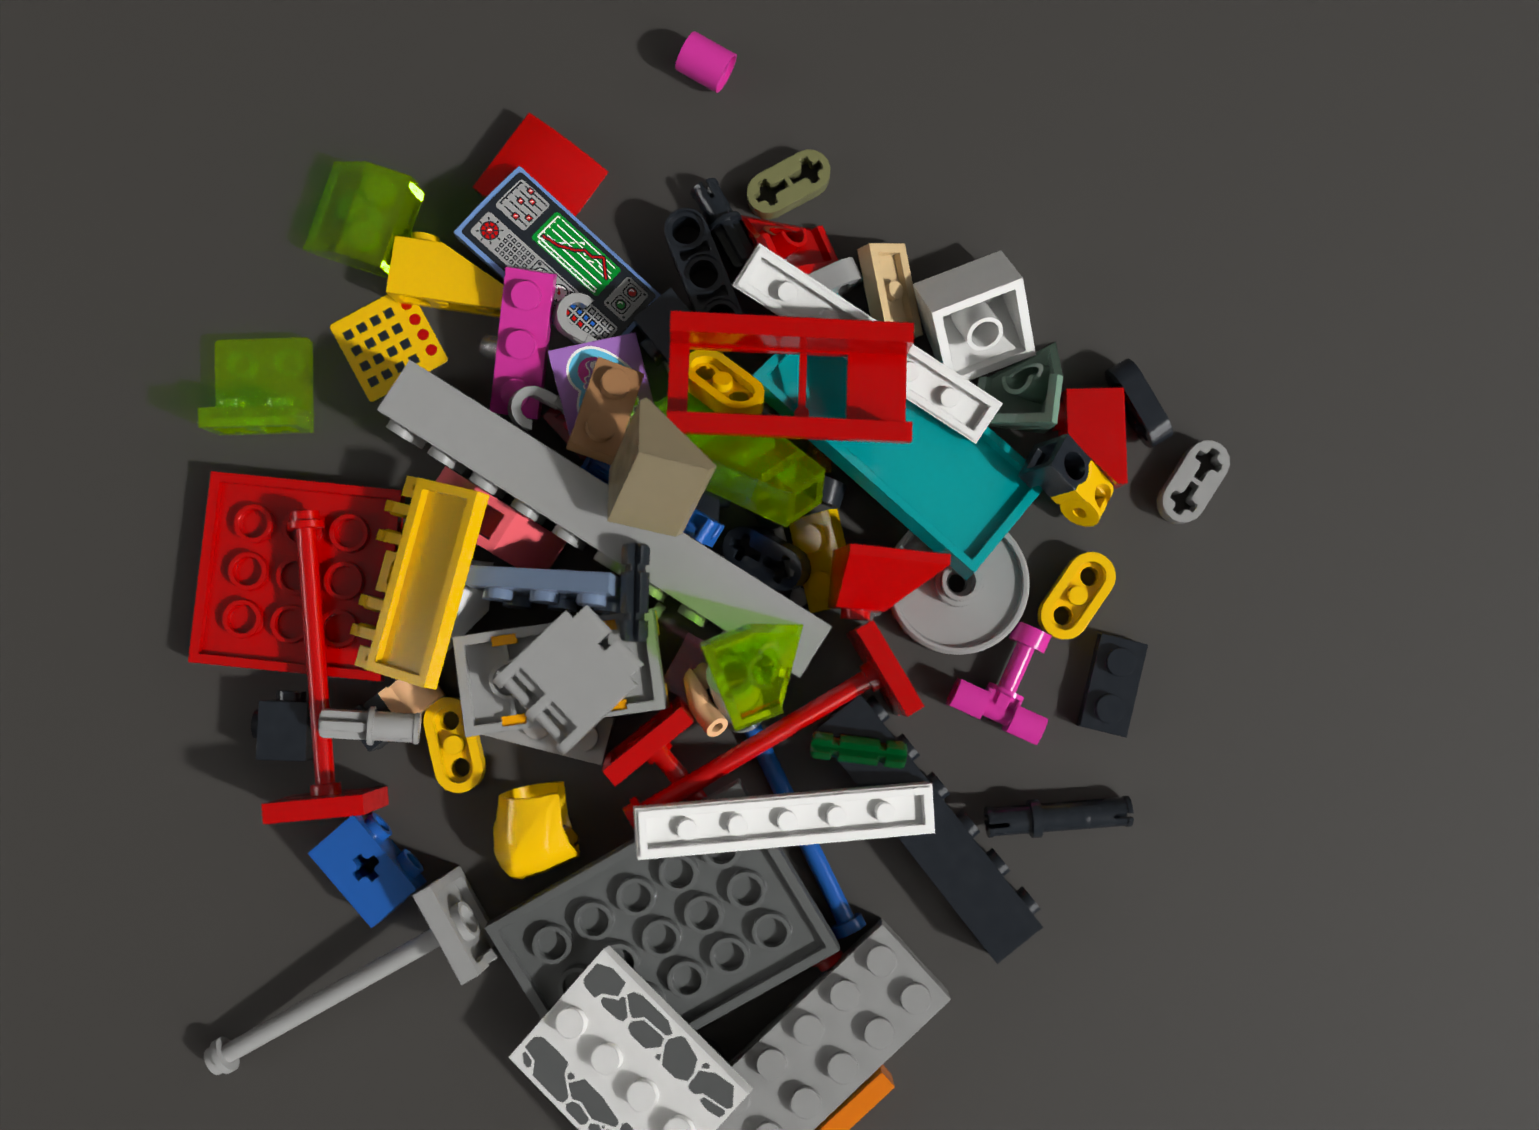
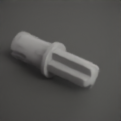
[318,706,421,745]

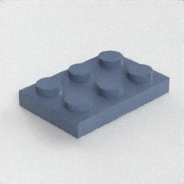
[466,565,621,615]

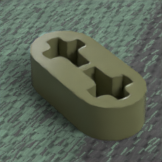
[747,149,831,220]

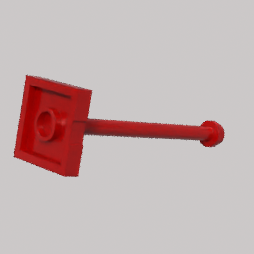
[261,510,389,824]
[623,620,925,830]
[602,695,843,972]

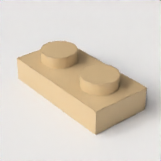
[857,243,923,339]

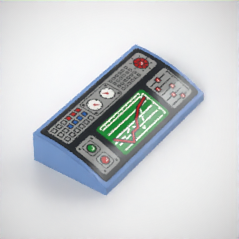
[454,166,661,345]

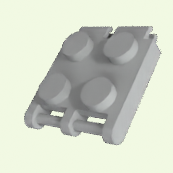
[493,605,644,755]

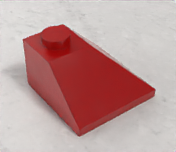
[828,543,951,621]

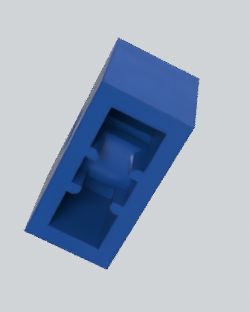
[308,812,427,928]

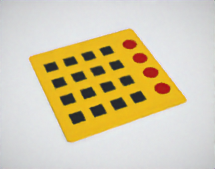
[330,294,448,402]

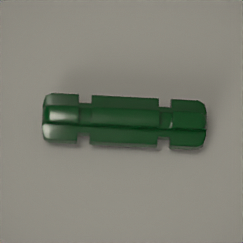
[810,731,907,769]

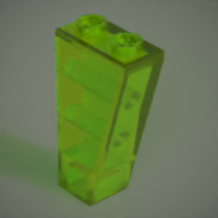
[630,392,825,527]

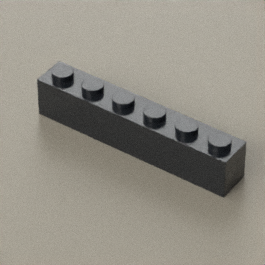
[813,694,1043,964]

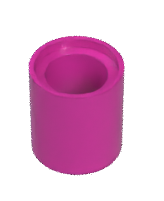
[675,31,737,93]

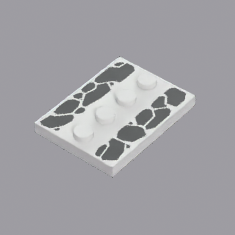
[509,945,753,1130]

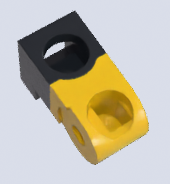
[1018,433,1114,527]

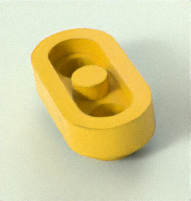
[688,350,764,415]
[1038,552,1116,639]
[423,697,486,793]

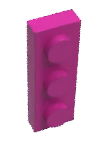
[490,266,557,419]

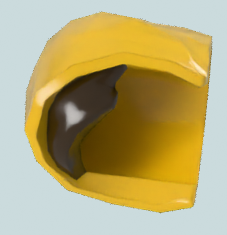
[493,781,580,879]

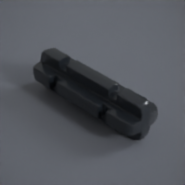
[619,543,650,642]

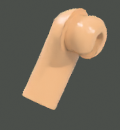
[683,662,728,737]

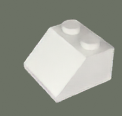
[913,250,1036,381]

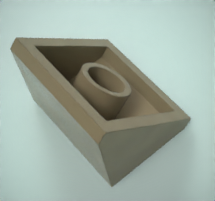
[607,397,717,537]

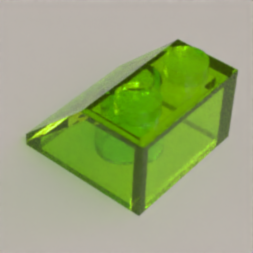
[303,161,425,279]

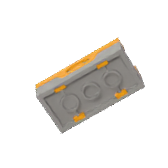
[452,609,670,737]

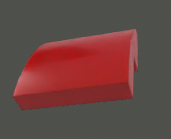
[472,112,609,217]

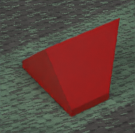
[741,215,839,275]

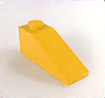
[386,232,503,318]

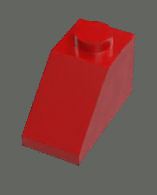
[1051,387,1128,489]

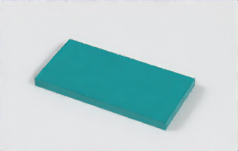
[752,293,1043,580]

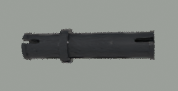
[984,795,1134,838]

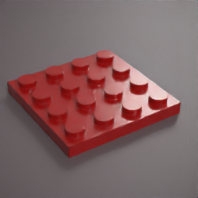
[188,471,405,681]

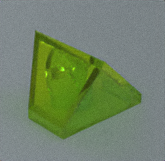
[700,624,803,731]

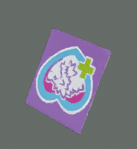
[548,332,654,435]

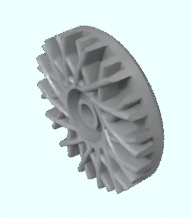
[890,530,1030,655]

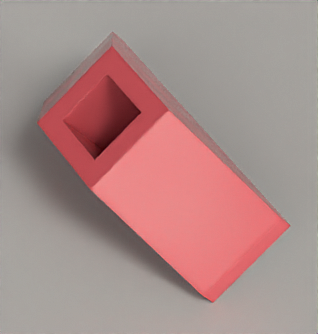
[436,466,567,569]

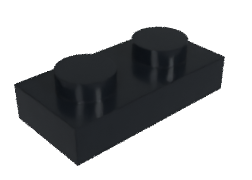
[1076,633,1148,738]

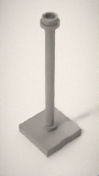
[204,866,501,1075]

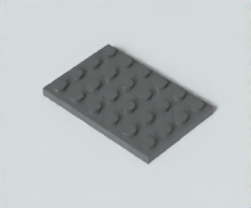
[484,778,840,1031]

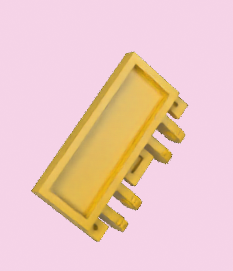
[350,476,489,690]

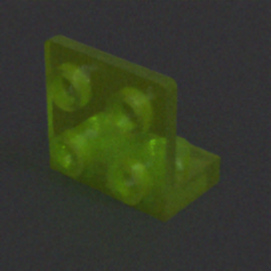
[198,337,314,435]

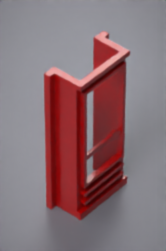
[666,311,914,444]

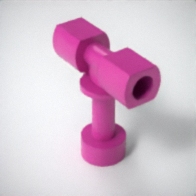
[946,621,1052,745]

